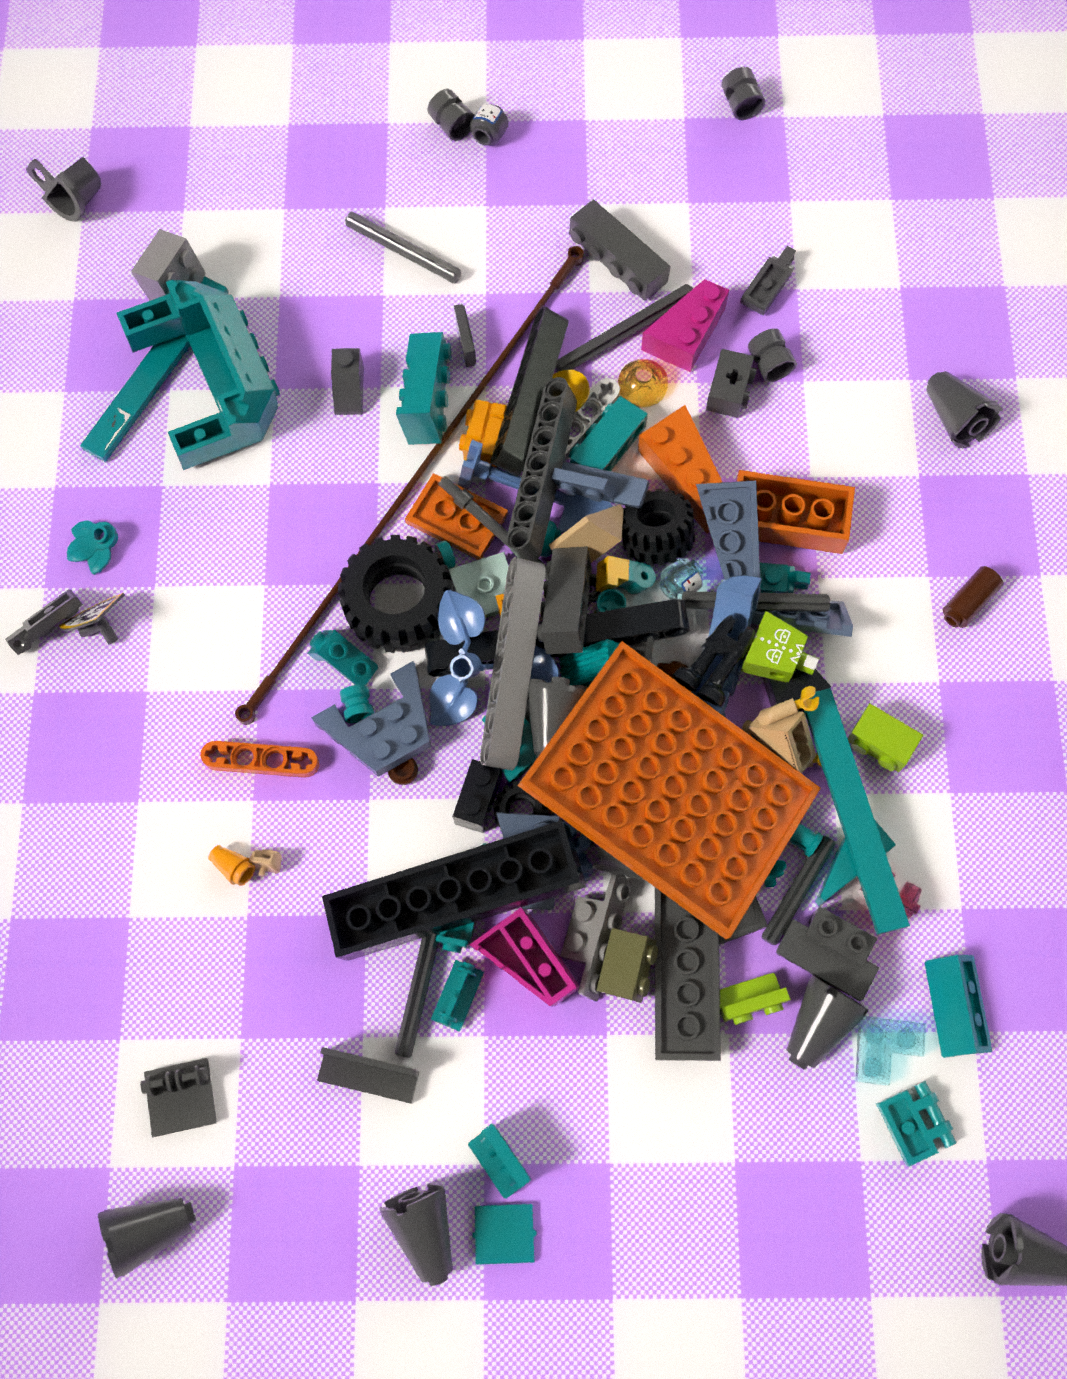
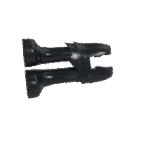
[672,614,755,708]

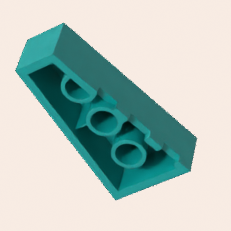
[396,332,452,445]

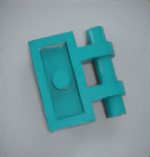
[876,1081,957,1167]

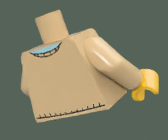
[742,686,822,773]

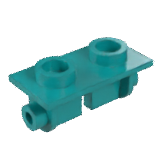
[431,960,484,1032]

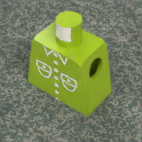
[741,611,819,682]

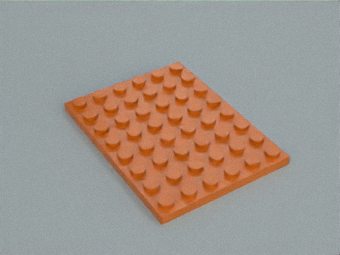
[517,641,821,939]

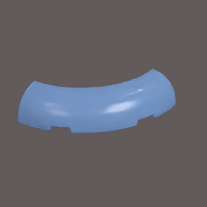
[691,576,762,717]

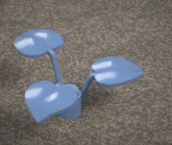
[429,590,560,726]

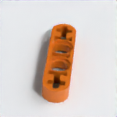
[200,741,320,778]

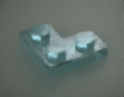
[855,1016,926,1086]

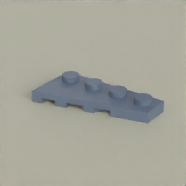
[751,601,853,637]

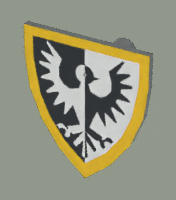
[59,593,125,645]

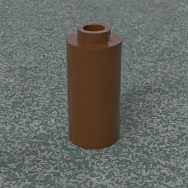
[943,566,1004,628]

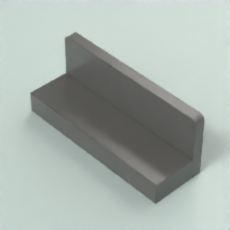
[776,919,879,1001]
[317,1047,420,1104]

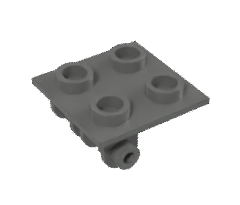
[140,1058,217,1138]

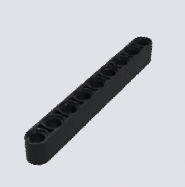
[424,599,690,677]

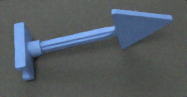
[458,440,614,533]

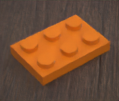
[405,473,509,560]

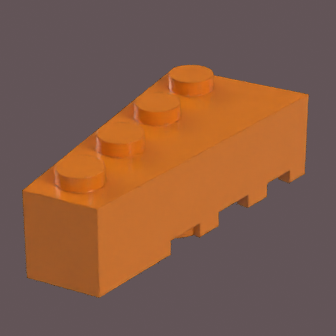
[638,405,723,534]

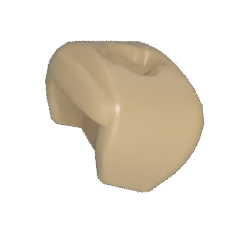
[249,849,282,877]

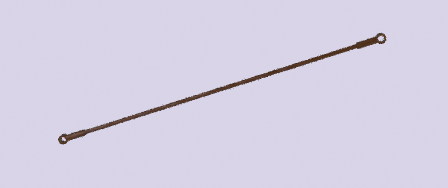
[235,246,584,725]

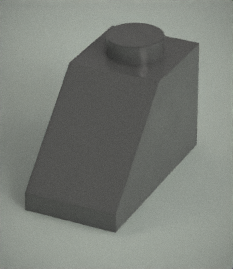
[331,348,364,415]

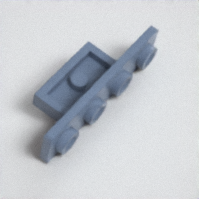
[551,461,650,508]

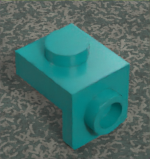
[436,921,476,953]

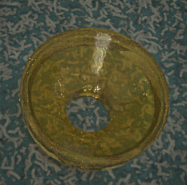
[618,359,668,408]

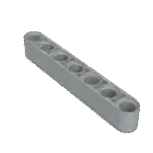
[480,557,546,770]

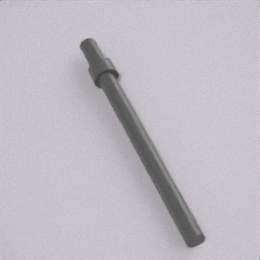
[438,476,549,581]

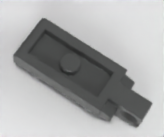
[740,246,796,316]
[5,589,83,655]

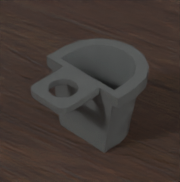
[26,157,101,221]

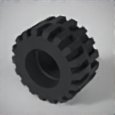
[622,489,695,566]

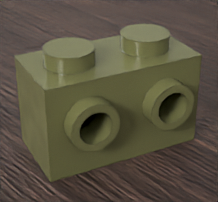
[596,928,658,1003]

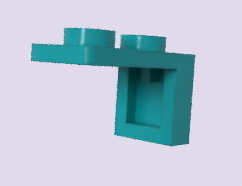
[307,630,379,685]

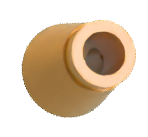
[208,845,255,886]

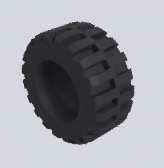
[338,535,453,653]

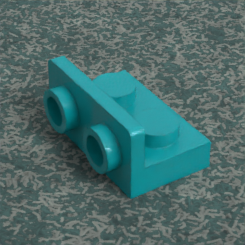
[468,1123,532,1199]

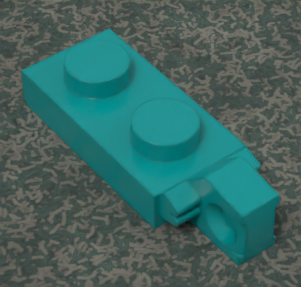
[760,562,811,593]

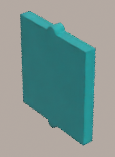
[472,1204,537,1265]

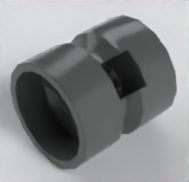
[721,67,766,120]
[427,88,475,141]
[747,328,797,382]

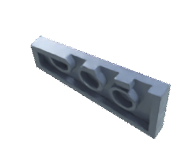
[696,480,761,593]

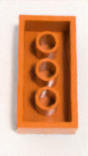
[736,470,855,554]

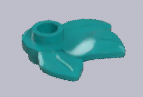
[67,520,118,575]

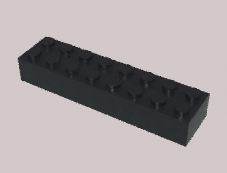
[322,820,587,961]

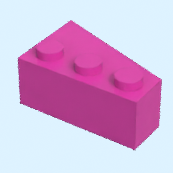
[641,279,729,372]
[470,907,580,1006]

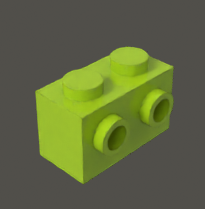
[848,703,923,773]

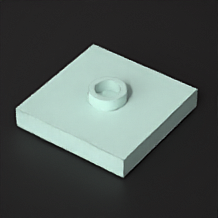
[449,552,509,618]

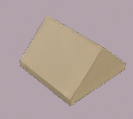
[549,504,624,563]

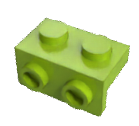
[720,973,790,1025]

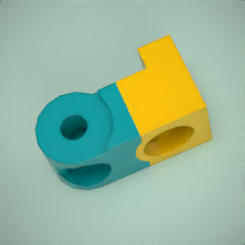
[596,556,656,595]

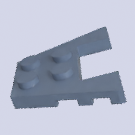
[311,661,432,777]

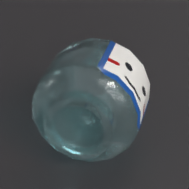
[659,558,703,600]

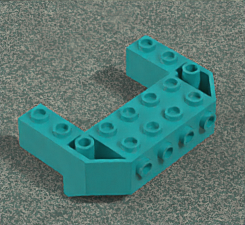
[116,280,280,470]

